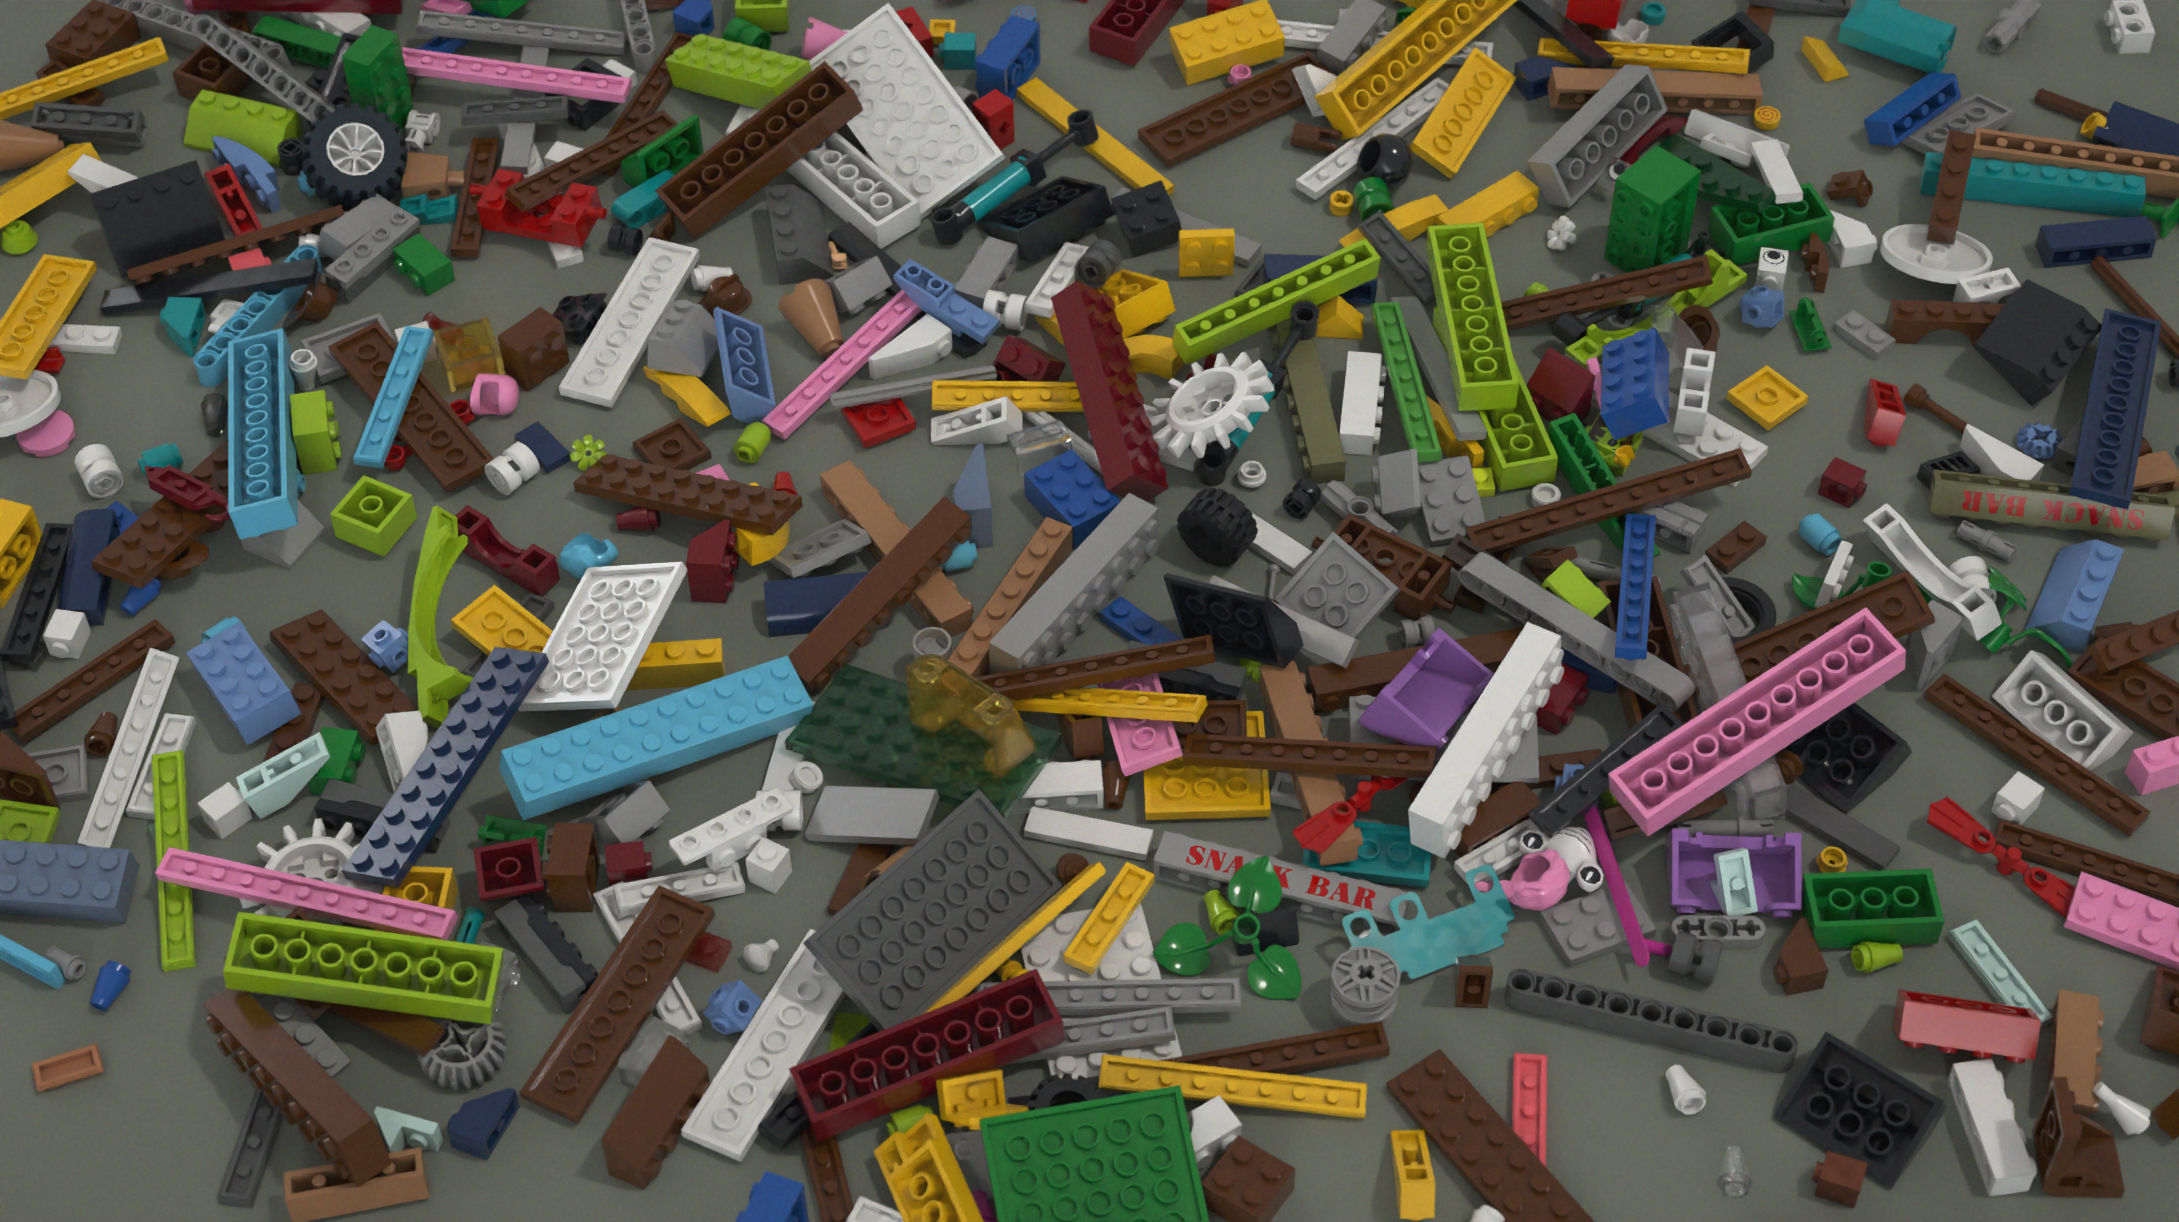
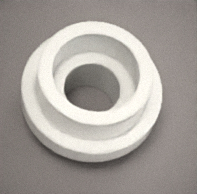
[1237,461,1266,488]

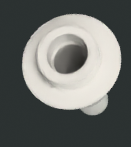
[2093,1082,2150,1135]

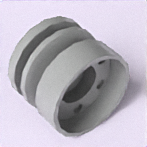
[1329,946,1401,1028]

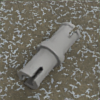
[1955,520,2018,563]

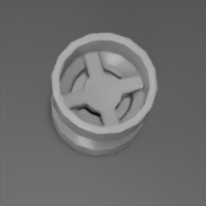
[1399,616,1435,649]

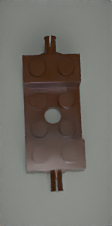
[1311,514,1456,621]

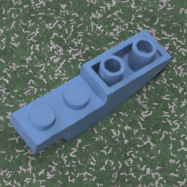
[211,136,282,214]
[893,259,1000,344]

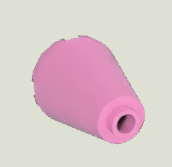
[801,17,848,61]

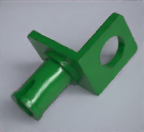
[2141,198,2179,238]

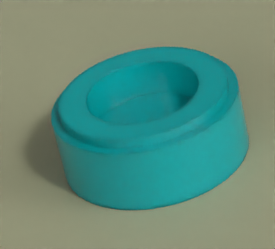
[1640,2,1666,25]

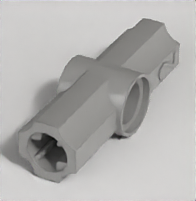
[1984,0,2041,54]
[1320,480,1399,536]

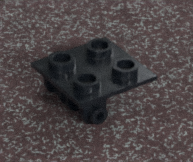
[552,293,607,345]

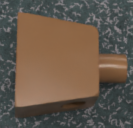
[401,152,466,201]

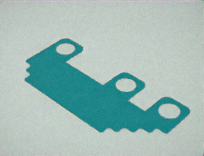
[1342,865,1515,979]

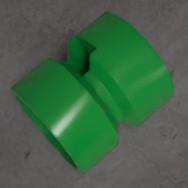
[723,17,772,51]
[1353,177,1395,222]

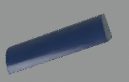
[1263,254,1378,304]
[57,509,121,625]
[764,571,888,637]

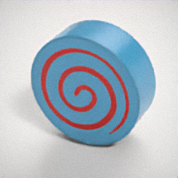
[1011,5,1036,22]

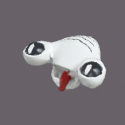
[1519,827,1603,892]

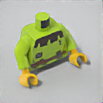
[1581,413,1644,477]

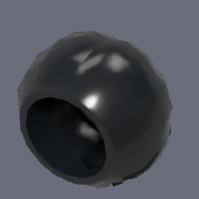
[1357,133,1414,192]

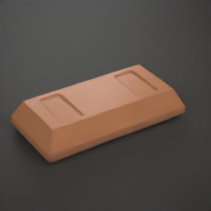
[31,1043,104,1092]

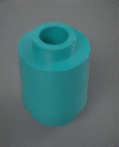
[137,443,184,475]

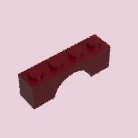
[455,505,560,596]

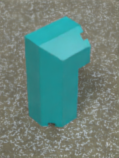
[1837,0,1958,74]

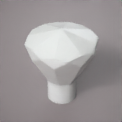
[743,939,779,973]

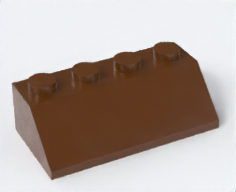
[601,1035,711,1190]

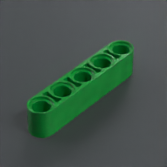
[250,16,341,69]

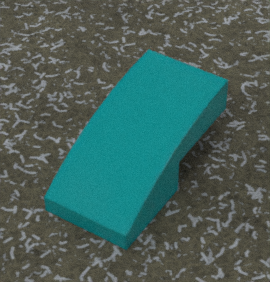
[400,194,459,225]

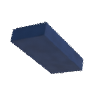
[514,421,571,473]

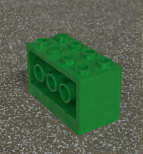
[1604,145,1701,273]

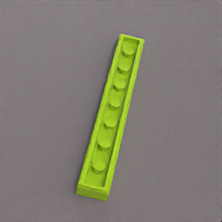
[152,750,197,972]

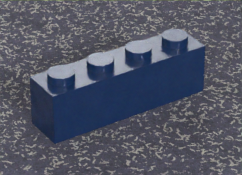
[2035,216,2157,268]

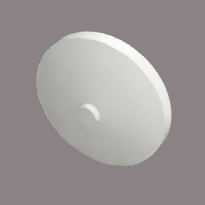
[1880,224,1993,284]
[0,370,61,438]

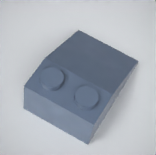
[952,443,993,548]

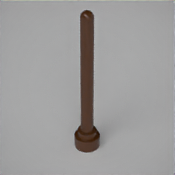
[1903,383,1968,434]

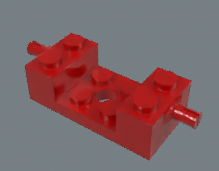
[469,169,607,248]

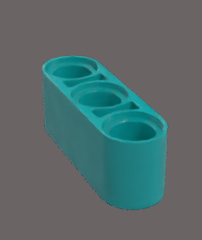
[611,170,675,229]

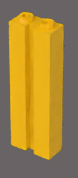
[0,142,102,229]

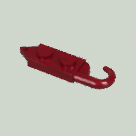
[145,465,231,522]

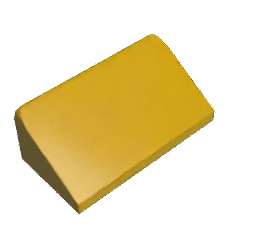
[1801,36,1849,82]

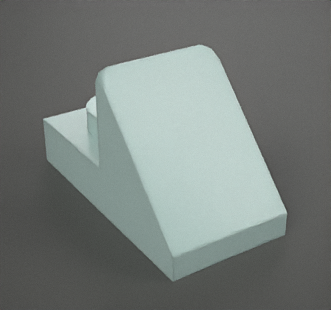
[1710,848,1758,916]
[374,1106,443,1153]

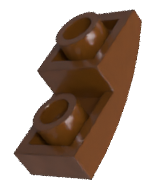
[1801,233,1829,293]

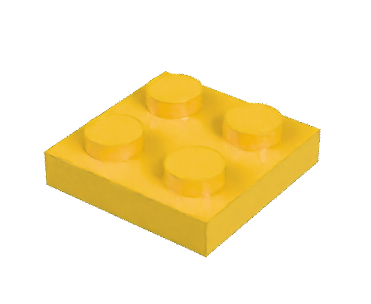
[1178,228,1235,277]
[1726,365,1809,431]

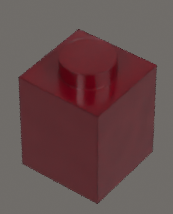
[605,840,653,886]

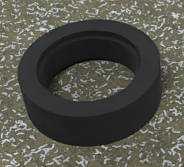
[1682,577,1777,656]

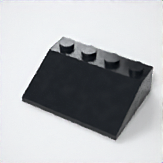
[90,160,225,278]
[977,176,1114,263]
[1972,279,2101,406]
[1163,573,1303,669]
[1772,702,1912,814]
[1773,1031,1947,1189]

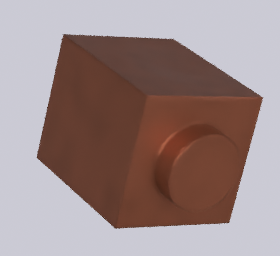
[1811,1151,1868,1208]

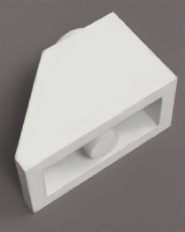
[1292,64,1338,117]
[1827,210,1877,268]

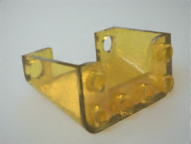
[905,654,1037,778]

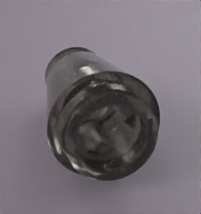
[200,393,228,437]

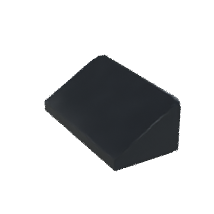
[1232,907,1299,957]

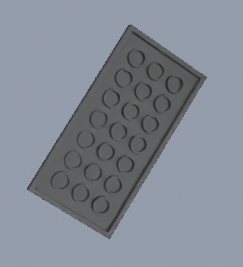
[803,789,1062,1032]

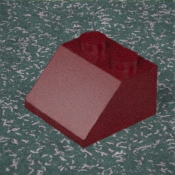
[1526,348,1595,422]
[473,837,546,902]

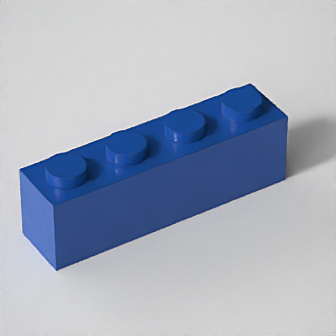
[1864,72,1961,146]

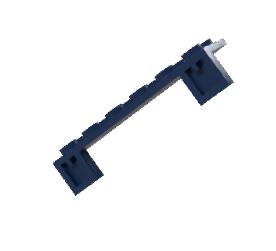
[2092,101,2179,156]

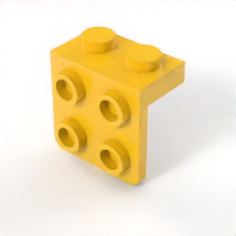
[936,1069,1029,1130]

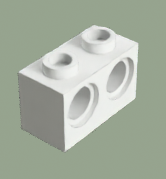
[2105,0,2155,54]
[1952,268,2020,305]

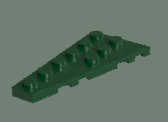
[1658,133,1776,214]

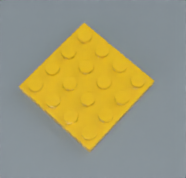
[1143,711,1271,820]

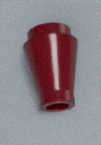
[616,506,661,531]

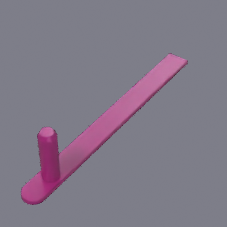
[1584,806,1673,967]

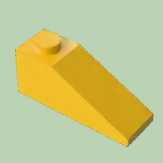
[1390,1130,1435,1221]

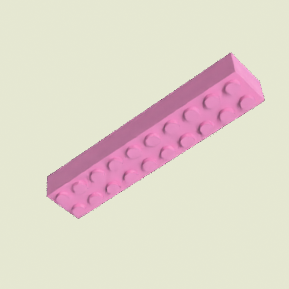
[1608,607,1906,836]

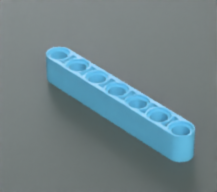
[193,244,323,387]

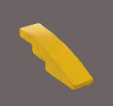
[1339,194,1449,249]
[643,365,731,427]
[1426,396,1485,468]

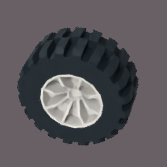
[302,103,407,211]

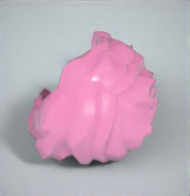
[1475,849,1570,911]

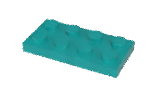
[1302,821,1431,888]

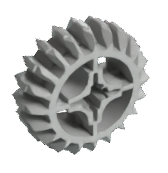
[417,1016,507,1091]

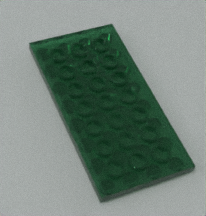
[785,664,1062,820]

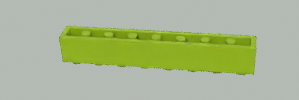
[1172,238,1381,365]

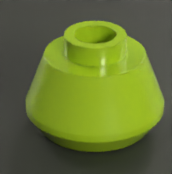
[0,220,38,255]

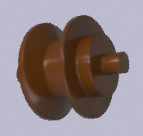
[1769,750,1804,785]
[1056,853,1089,884]

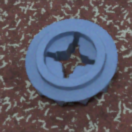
[2016,421,2064,459]

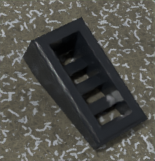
[1917,451,1981,490]

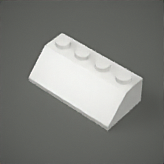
[1992,650,2134,771]

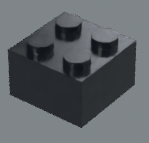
[1111,180,1182,258]

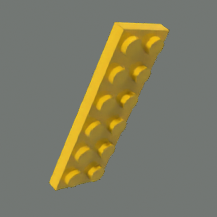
[1410,47,1517,179]
[0,254,97,380]

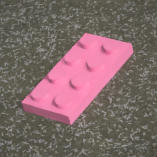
[1097,673,1183,776]
[2063,872,2179,971]

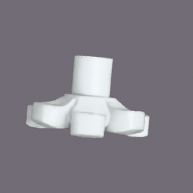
[1547,216,1577,250]

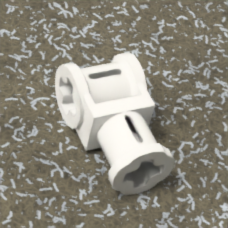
[405,110,440,153]

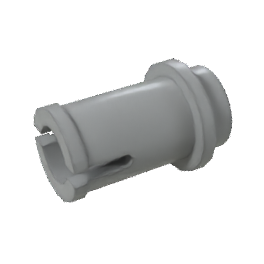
[44,946,87,980]

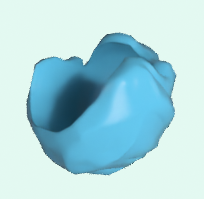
[559,533,619,580]

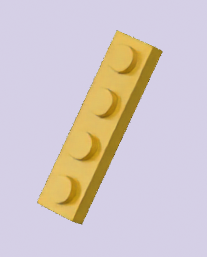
[1063,862,1155,975]

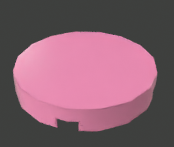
[16,410,76,457]

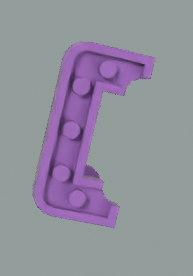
[1357,628,1494,753]
[1666,828,1802,919]

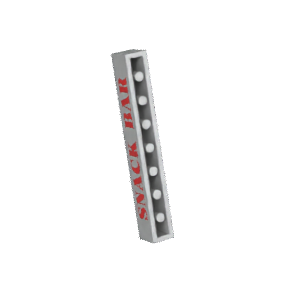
[1153,831,1410,936]

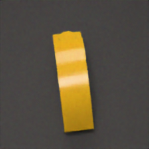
[1124,335,1185,380]
[736,482,790,566]

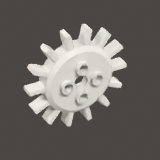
[1149,352,1274,459]
[239,818,384,926]

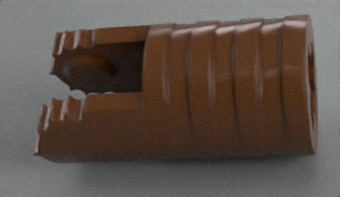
[1291,122,1343,154]

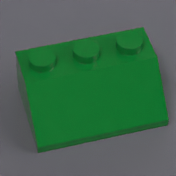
[621,114,704,188]

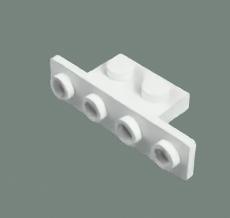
[1684,109,1790,167]
[669,788,793,872]

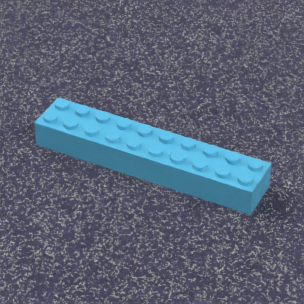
[228,328,298,539]
[499,655,813,821]

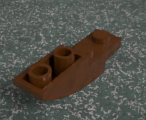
[1601,788,1728,840]

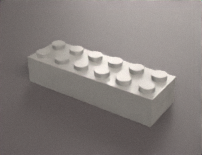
[1527,65,1668,207]

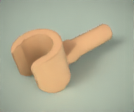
[828,241,847,269]

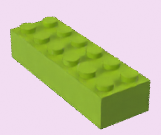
[665,34,812,109]

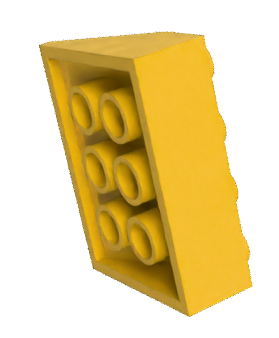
[1035,269,1176,347]

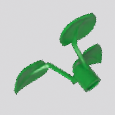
[1792,561,1932,610]
[1979,566,2073,670]
[1153,856,1301,1000]

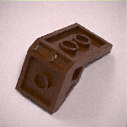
[2032,1077,2125,1198]

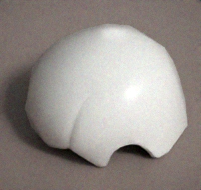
[1607,19,1649,43]

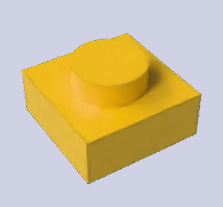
[929,19,956,44]

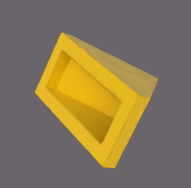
[1314,295,1364,340]

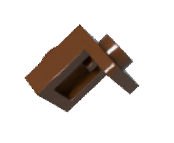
[1826,170,1873,207]

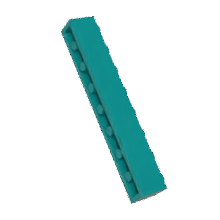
[1920,152,2146,217]

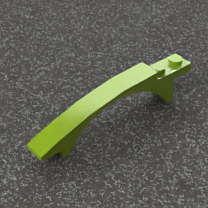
[1565,249,1747,369]
[408,505,473,730]

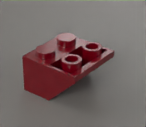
[993,335,1066,382]
[686,520,739,603]

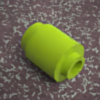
[733,422,771,463]
[886,1104,934,1137]

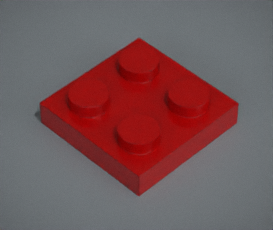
[840,398,916,449]

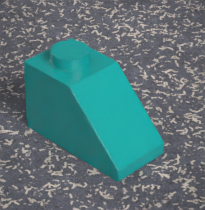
[160,297,207,357]

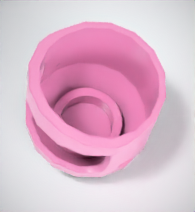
[470,373,519,415]

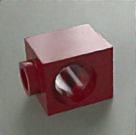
[1818,457,1867,508]

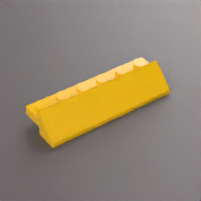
[874,1113,984,1222]

